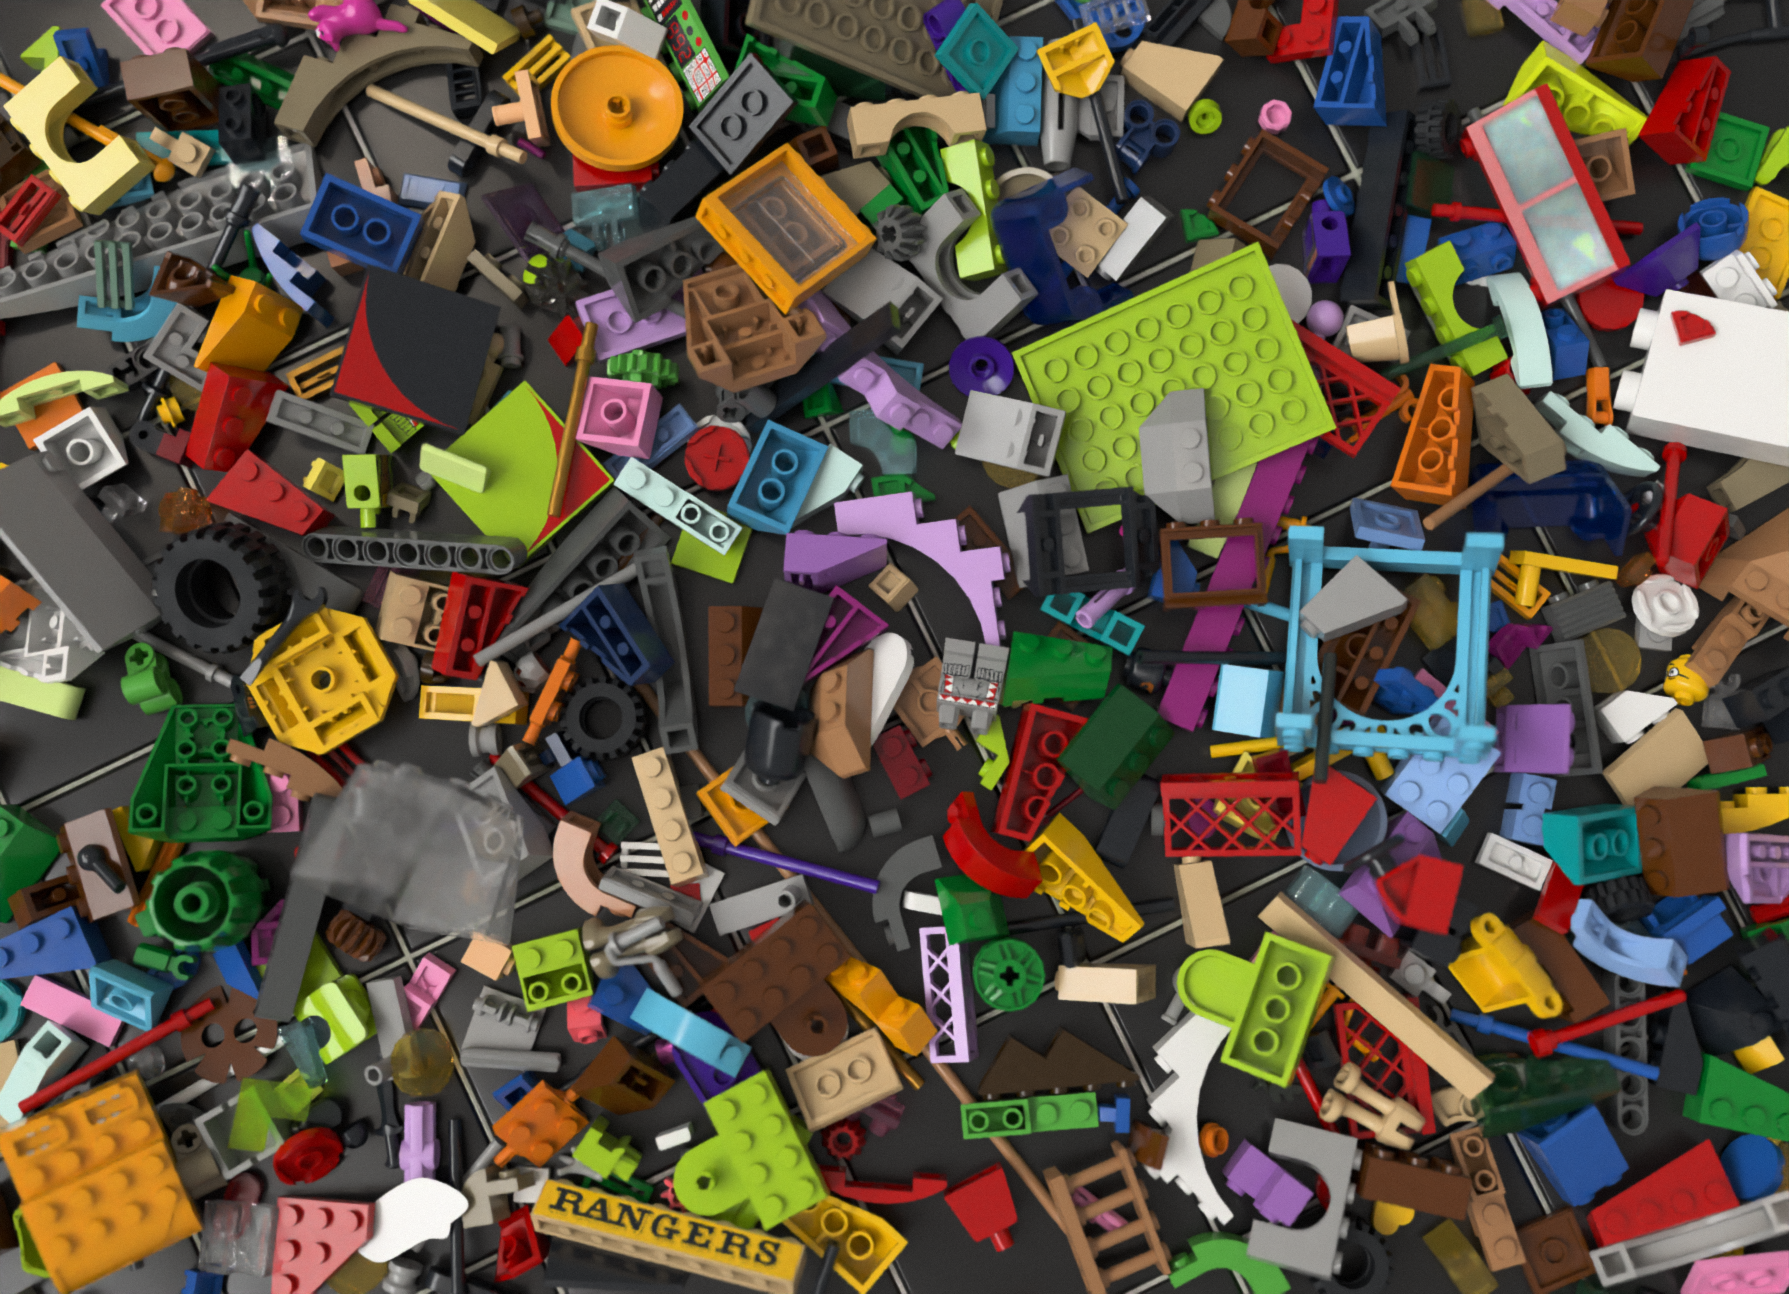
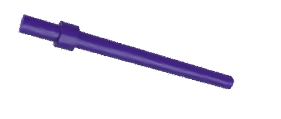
[693,831,880,894]

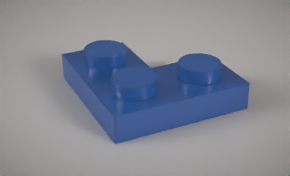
[1373,667,1445,716]

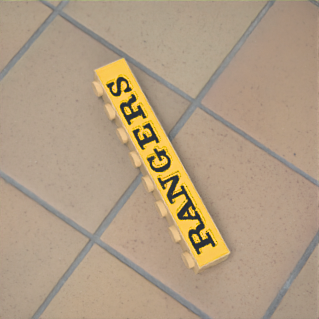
[530,1178,807,1294]

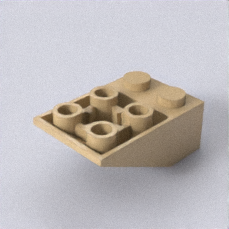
[374,571,449,651]

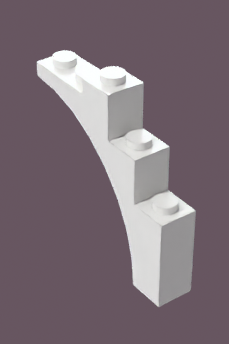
[1142,1011,1234,1225]

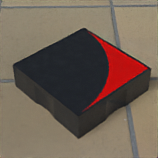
[330,264,501,436]

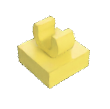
[302,457,344,502]

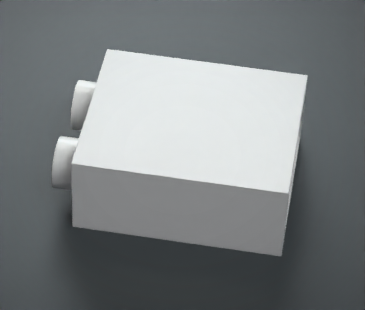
[1613,289,1789,467]

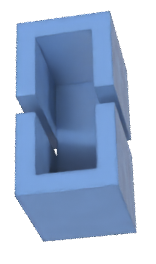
[1499,773,1557,846]

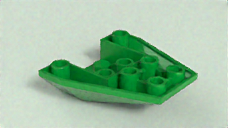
[128,704,273,843]

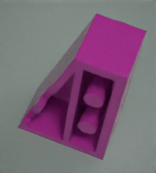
[803,585,890,686]

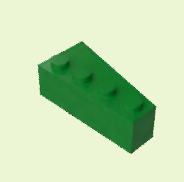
[1682,1052,1789,1142]

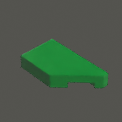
[871,473,936,503]

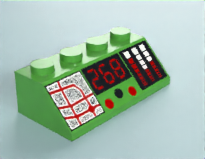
[640,0,729,113]

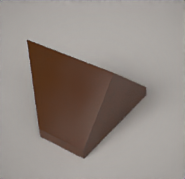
[148,251,236,308]

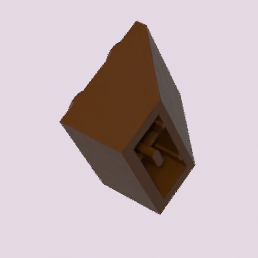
[571,1035,676,1115]

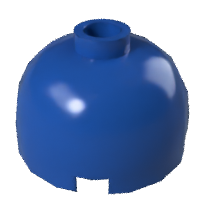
[1678,197,1749,261]

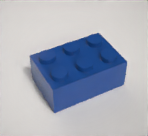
[300,173,425,275]

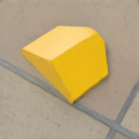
[1036,22,1115,99]

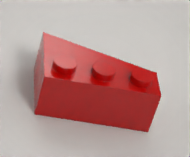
[185,362,289,472]

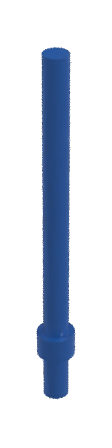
[1449,1008,1659,1080]

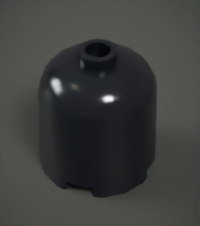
[744,701,818,785]

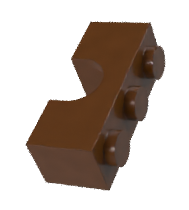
[1225,0,1283,57]

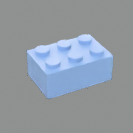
[1380,715,1501,834]

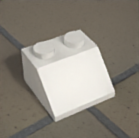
[33,406,129,491]

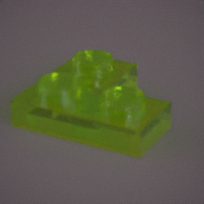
[228,1077,314,1152]

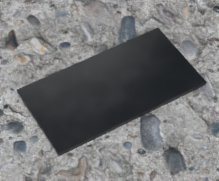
[734,578,834,711]

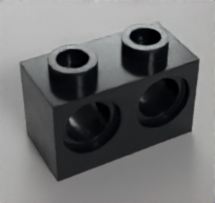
[218,83,266,165]

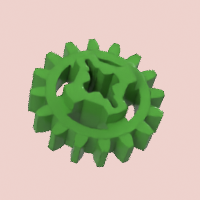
[607,349,679,389]

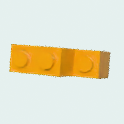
[824,957,937,1056]

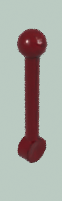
[1039,787,1084,826]

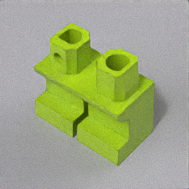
[572,1114,643,1181]

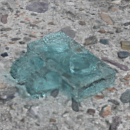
[571,184,639,250]

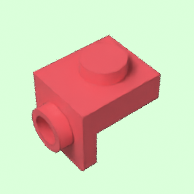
[567,988,607,1044]

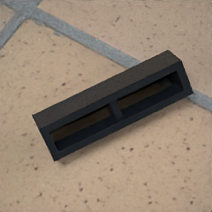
[1142,0,1214,47]

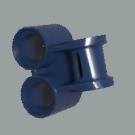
[1115,100,1180,176]

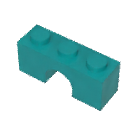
[1039,592,1145,656]

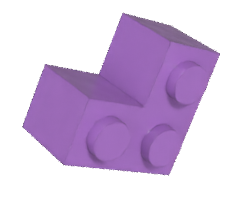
[1221,1139,1313,1227]

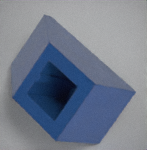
[1541,308,1590,380]
[550,756,606,805]

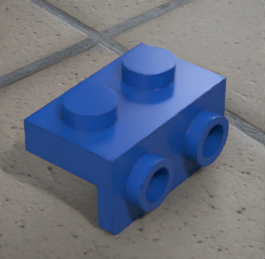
[1438,222,1517,286]

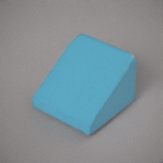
[1432,808,1469,847]

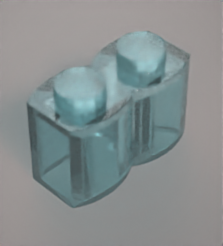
[1283,865,1359,938]

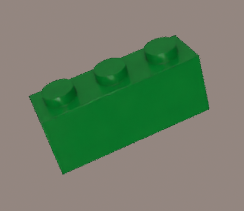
[0,804,61,924]

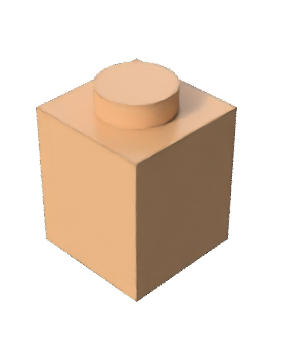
[461,929,516,981]

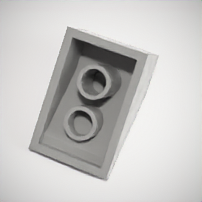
[449,766,553,887]

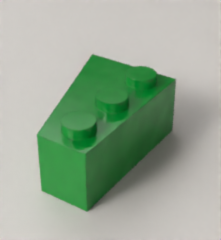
[734,34,838,127]
[876,126,949,216]
[1002,631,1113,706]

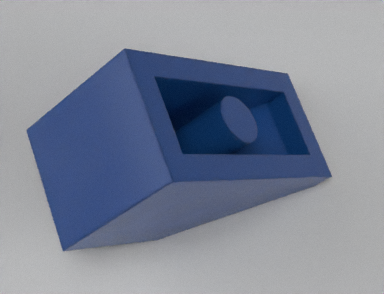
[1147,540,1200,602]

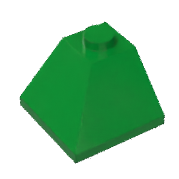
[935,874,1010,946]

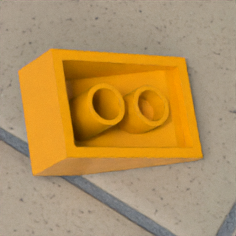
[193,275,304,373]

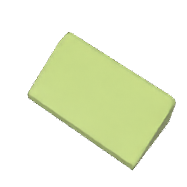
[420,443,491,493]

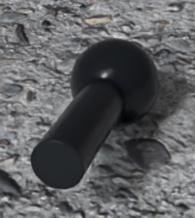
[77,844,127,894]

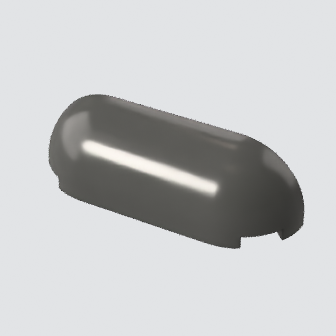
[805,753,867,855]

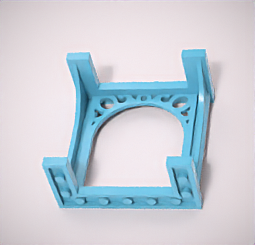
[1275,525,1504,764]

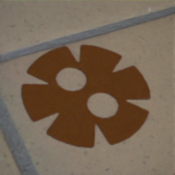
[181,985,278,1084]

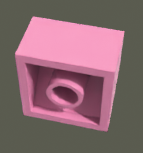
[575,376,663,459]

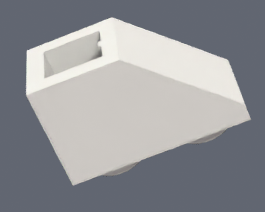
[587,0,668,59]
[1593,690,1678,744]

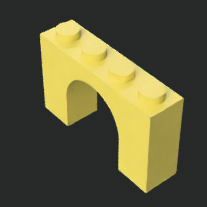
[4,56,156,216]

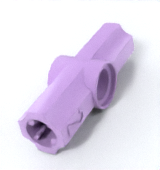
[399,1101,441,1183]

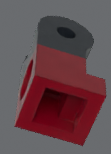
[129,421,194,469]

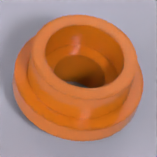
[1198,1123,1229,1157]

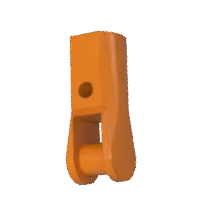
[1586,367,1614,427]

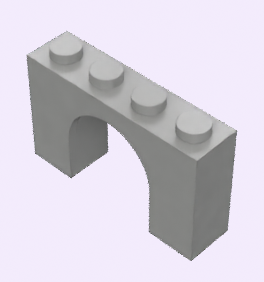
[909,188,1039,339]
[1246,1118,1363,1281]

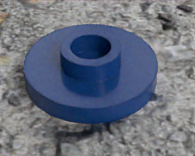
[1323,176,1355,218]

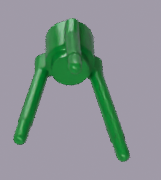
[212,230,273,289]

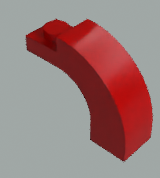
[943,791,1043,899]

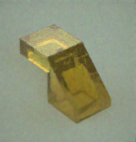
[1422,1218,1499,1294]

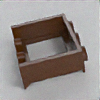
[1206,129,1329,260]
[1159,518,1268,612]

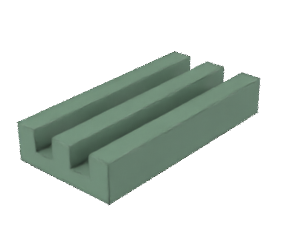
[94,239,135,310]

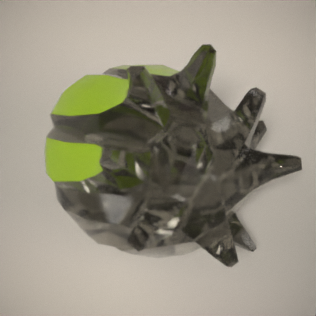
[523,253,590,317]

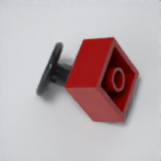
[1608,481,1730,589]
[1343,834,1463,935]

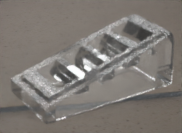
[1079,0,1152,35]

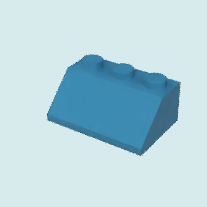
[982,36,1043,146]
[726,420,828,535]

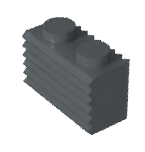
[1540,578,1626,643]

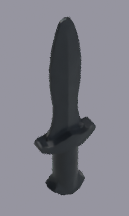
[374,1053,405,1169]

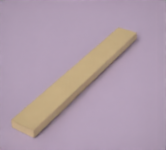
[1258,891,1495,1101]

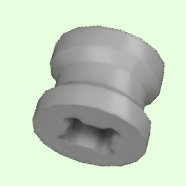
[469,723,503,757]
[382,1257,423,1294]

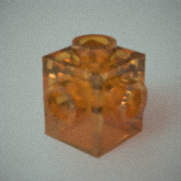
[158,487,212,535]

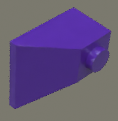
[1613,222,1701,297]

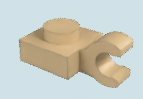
[149,127,216,178]

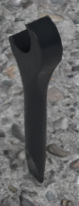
[240,586,328,686]

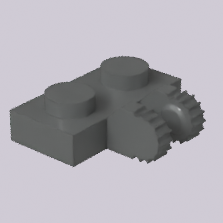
[1364,0,1438,46]

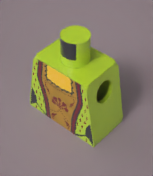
[342,454,393,528]

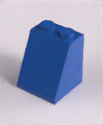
[1516,1094,1629,1207]

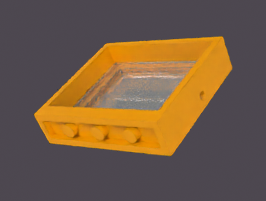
[695,143,877,315]

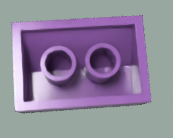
[1338,811,1442,938]

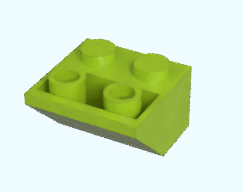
[512,927,594,1012]

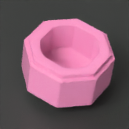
[1258,100,1292,135]

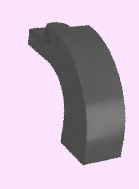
[872,835,942,951]

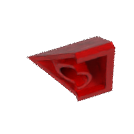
[494,1204,550,1283]

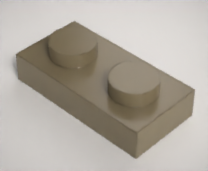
[466,249,529,310]

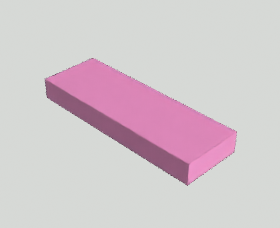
[20,974,125,1047]

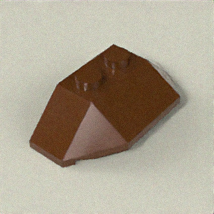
[1317,588,1422,717]

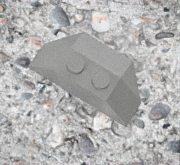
[1139,388,1215,524]

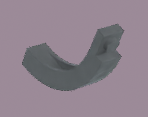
[633,546,699,755]

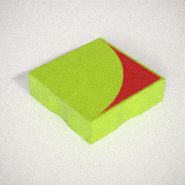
[429,381,615,568]

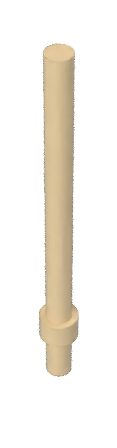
[366,84,527,164]

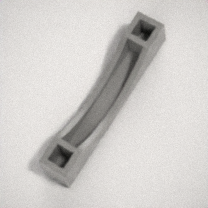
[1589,1190,1789,1288]

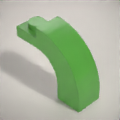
[1168,1231,1291,1294]

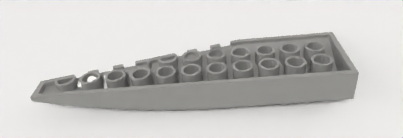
[0,143,323,319]

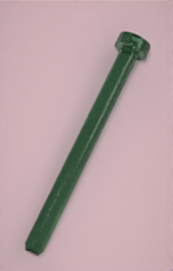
[1376,315,1508,380]

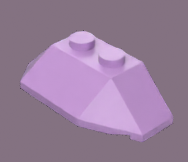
[1724,833,1789,903]

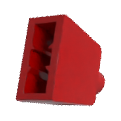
[943,1161,1018,1252]

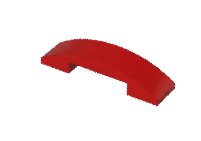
[817,1164,947,1204]

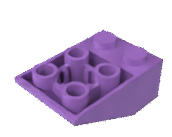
[783,530,887,594]
[1494,704,1575,775]

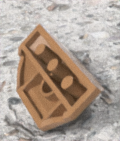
[809,648,874,779]

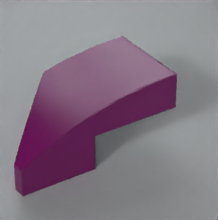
[1488,623,1553,670]
[251,899,284,966]

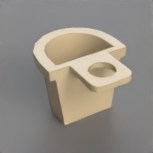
[1345,281,1409,365]

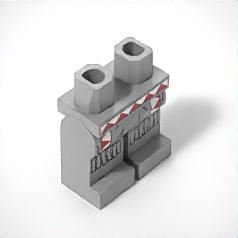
[936,638,1009,735]

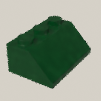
[1056,683,1175,810]

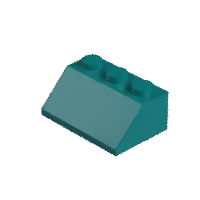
[1542,803,1642,885]

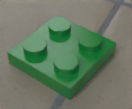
[1685,112,1770,192]

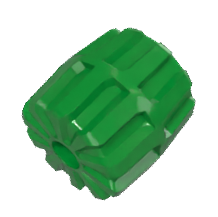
[146,850,271,952]

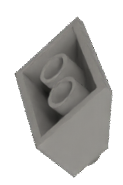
[998,474,1089,588]

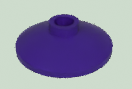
[949,336,1014,396]

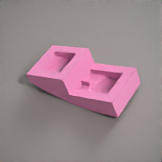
[404,952,456,1031]

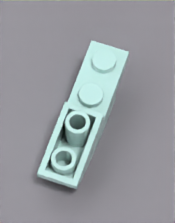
[1534,391,1661,477]
[614,457,742,556]

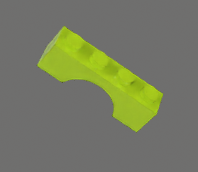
[940,139,1009,281]
[1404,240,1508,377]

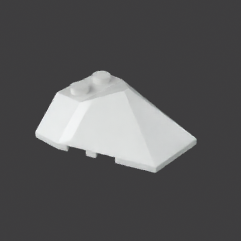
[0,577,105,684]

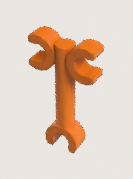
[1339,372,1419,444]

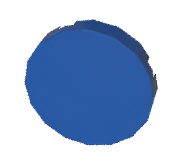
[1720,1134,1785,1202]

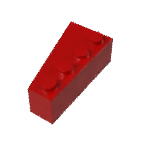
[991,703,1088,842]
[1586,1139,1740,1249]

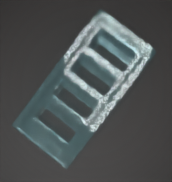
[277,1018,328,1089]

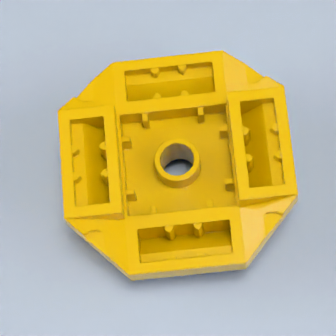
[247,607,399,755]

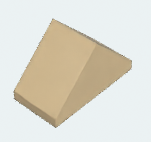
[471,660,529,727]

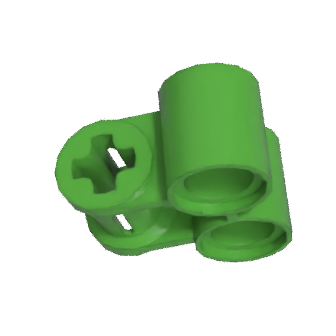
[121,642,183,716]

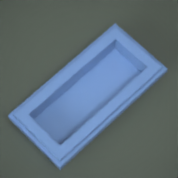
[398,173,467,209]

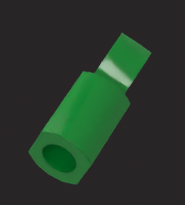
[133,942,199,980]

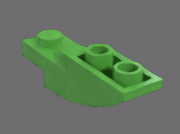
[961,1091,1099,1139]

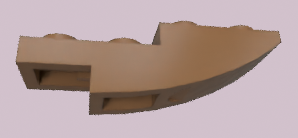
[1684,596,1770,688]
[225,738,353,811]
[1449,1125,1526,1271]

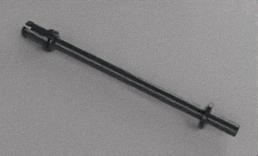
[137,182,262,422]

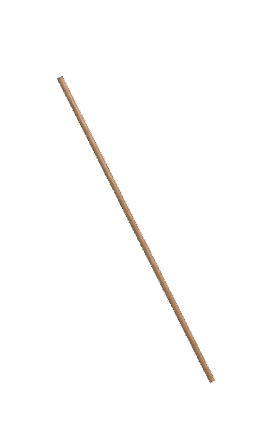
[633,683,1098,1260]

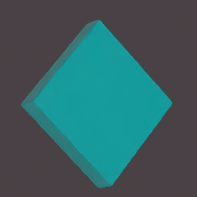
[934,2,1019,100]

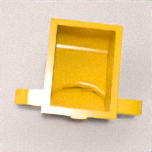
[1448,913,1562,1019]

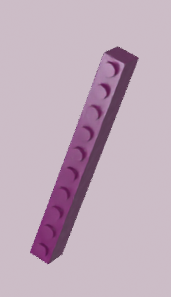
[1157,436,1319,733]

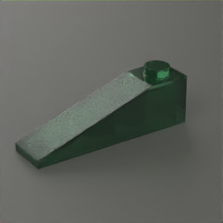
[1470,1053,1621,1139]

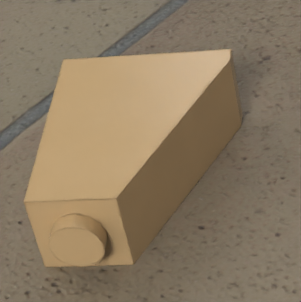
[1119,41,1224,122]
[1174,857,1230,949]
[1054,963,1156,1004]

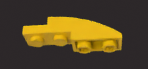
[1720,787,1789,834]

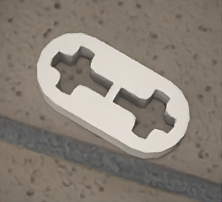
[901,890,942,915]

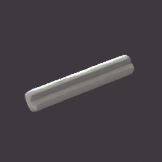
[460,1047,561,1072]

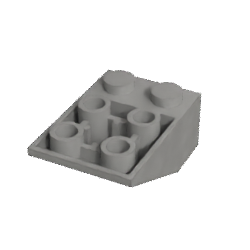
[822,248,943,355]
[955,390,1066,478]

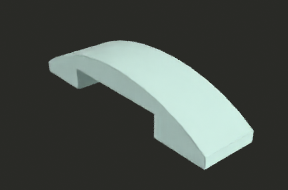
[1486,272,1553,389]

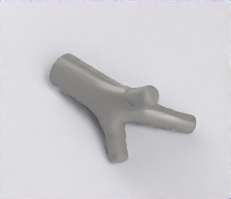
[557,1146,604,1182]

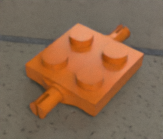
[522,638,582,746]
[492,1080,589,1168]

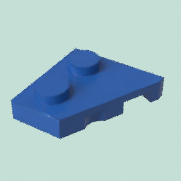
[587,965,653,1036]

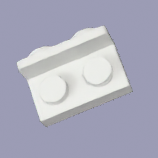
[1699,249,1778,309]

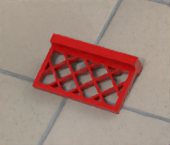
[1291,319,1401,458]
[1161,771,1302,857]
[1333,993,1436,1140]

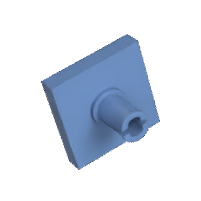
[1350,497,1425,551]

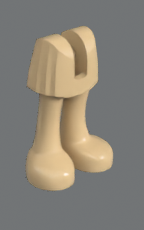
[1320,1062,1426,1150]

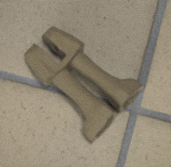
[582,906,683,980]

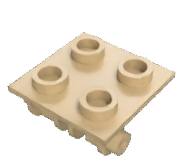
[1036,184,1128,278]

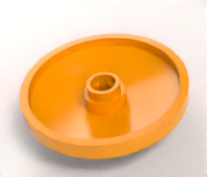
[551,45,684,172]

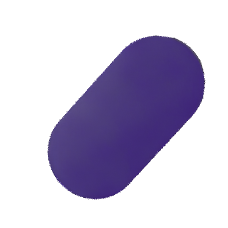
[672,1012,763,1113]

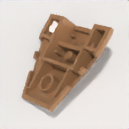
[683,264,826,393]
[1699,508,1789,641]

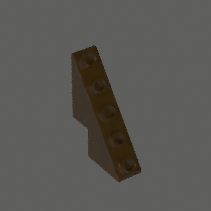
[977,1026,1140,1100]

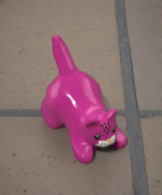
[308,0,408,52]

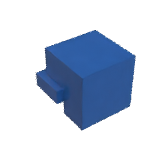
[1638,895,1734,965]

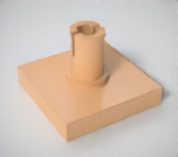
[492,69,551,148]

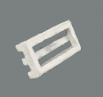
[620,841,669,877]

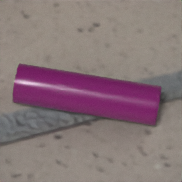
[517,138,546,159]

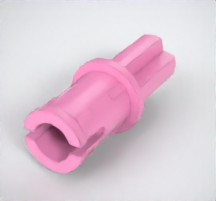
[1070,1186,1128,1232]

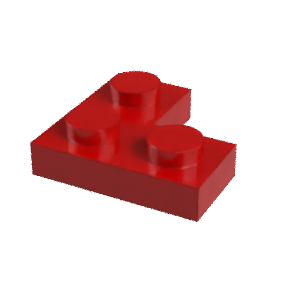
[1266,0,1339,64]

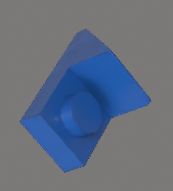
[53,27,109,88]

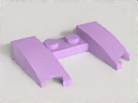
[1485,0,1610,64]

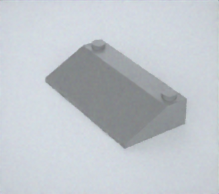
[0,450,163,654]

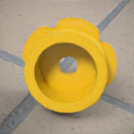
[156,397,185,428]

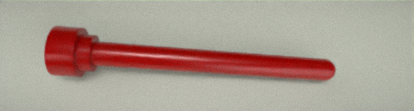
[1527,989,1687,1058]

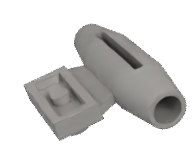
[1040,38,1125,171]

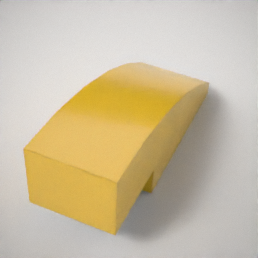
[419,685,529,725]

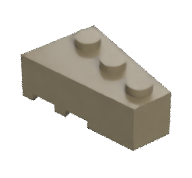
[1471,374,1567,484]

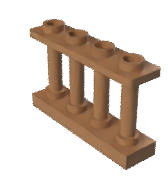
[1043,1140,1172,1294]

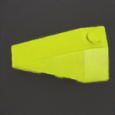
[1503,40,1648,146]

